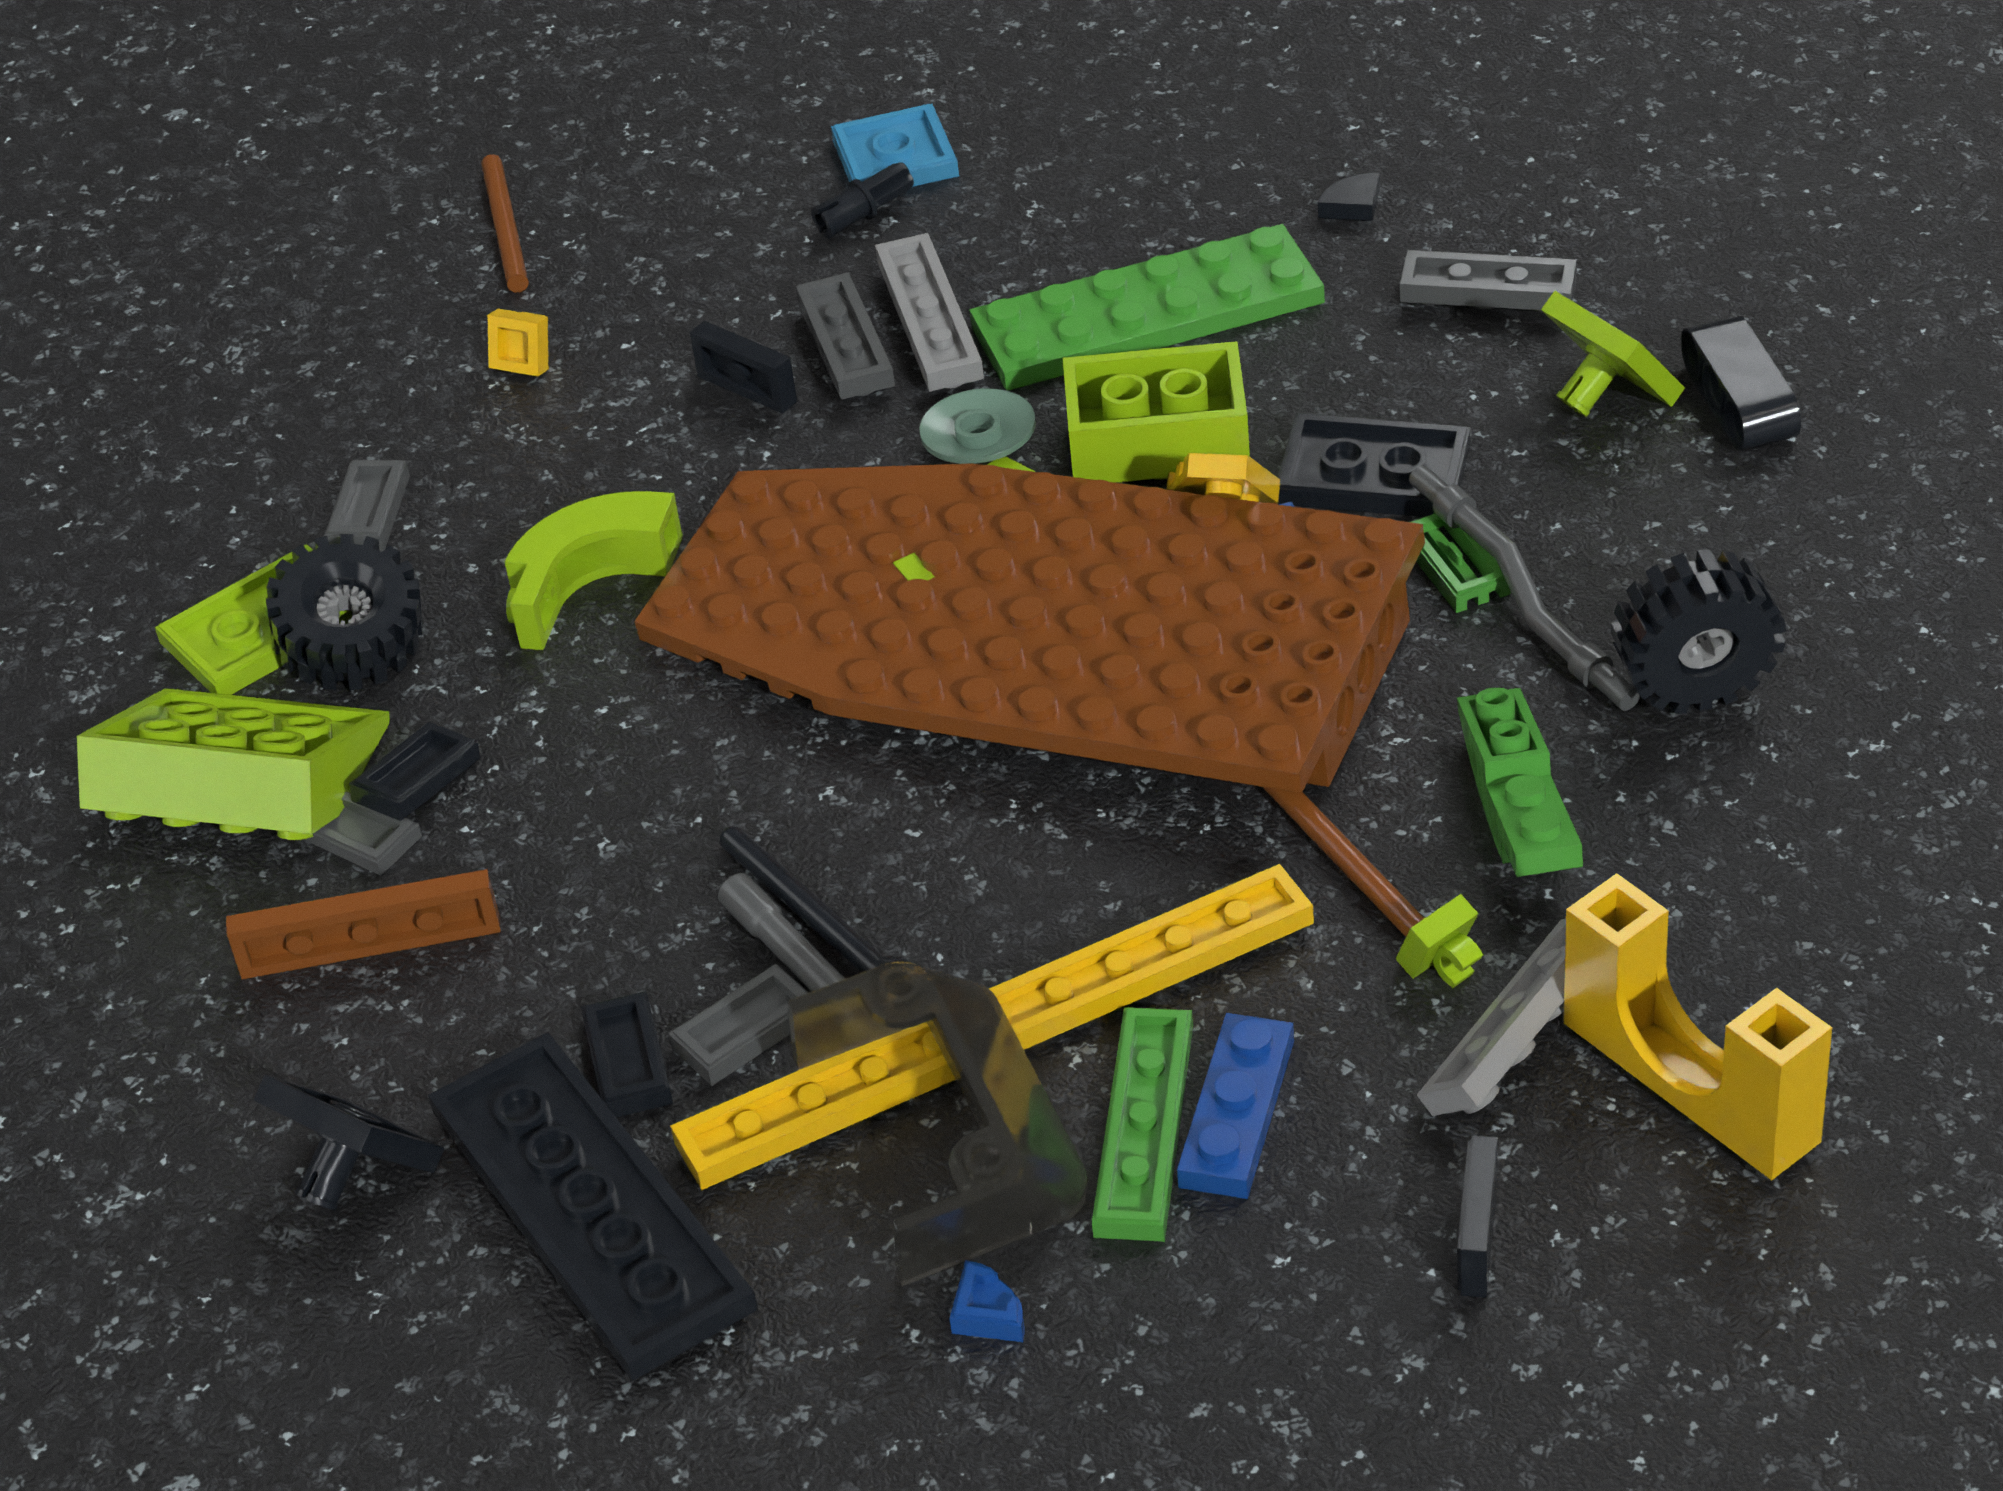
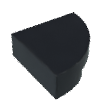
[1318,173,1380,221]

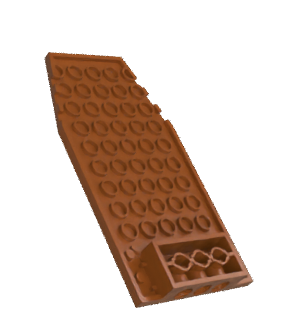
[634,463,1425,793]

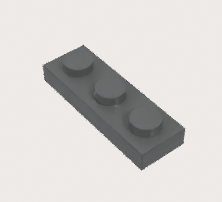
[1400,250,1577,313]
[796,272,895,400]

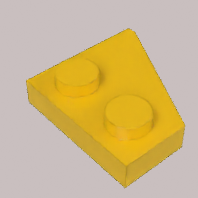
[1167,453,1280,503]

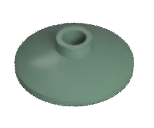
[919,388,1036,464]

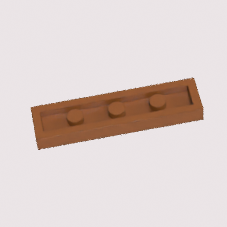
[226,869,501,979]

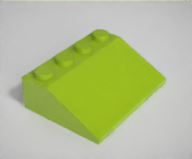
[77,688,390,840]

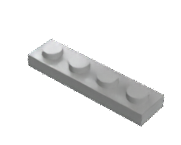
[875,233,984,392]
[1417,918,1566,1116]

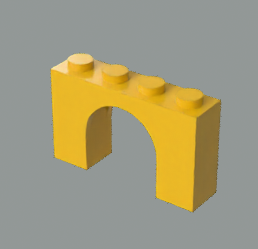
[1564,873,1832,1180]

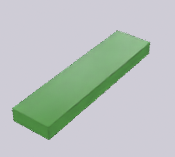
[1092,1007,1193,1242]

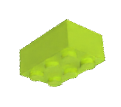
[1063,341,1250,483]

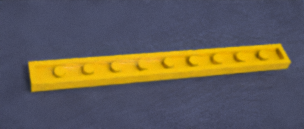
[670,864,1314,1190]

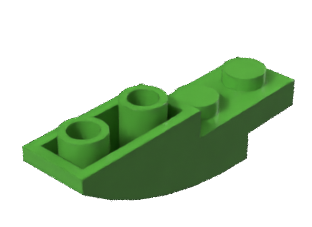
[1457,688,1583,877]

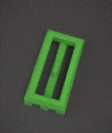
[1411,514,1511,613]

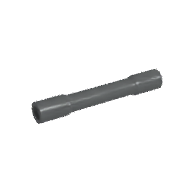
[718,873,897,1045]

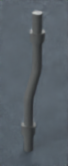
[1409,465,1640,711]

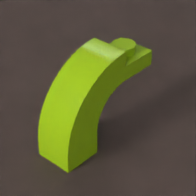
[504,491,683,650]

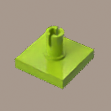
[1541,291,1685,417]

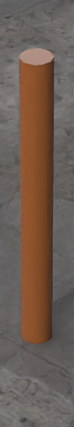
[481,154,529,292]
[1263,787,1424,937]

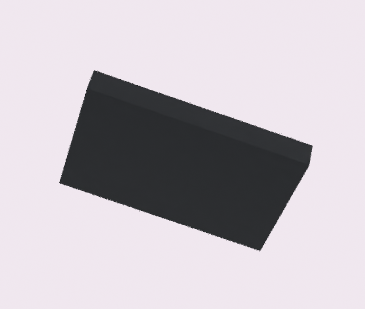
[1276,413,1471,517]

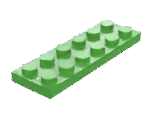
[969,224,1325,391]

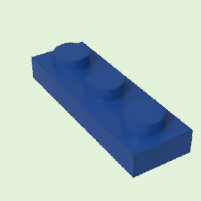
[1177,1013,1294,1199]

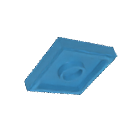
[831,104,959,187]

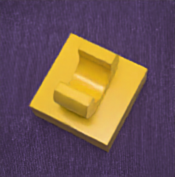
[487,309,549,376]

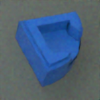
[949,1260,1025,1342]

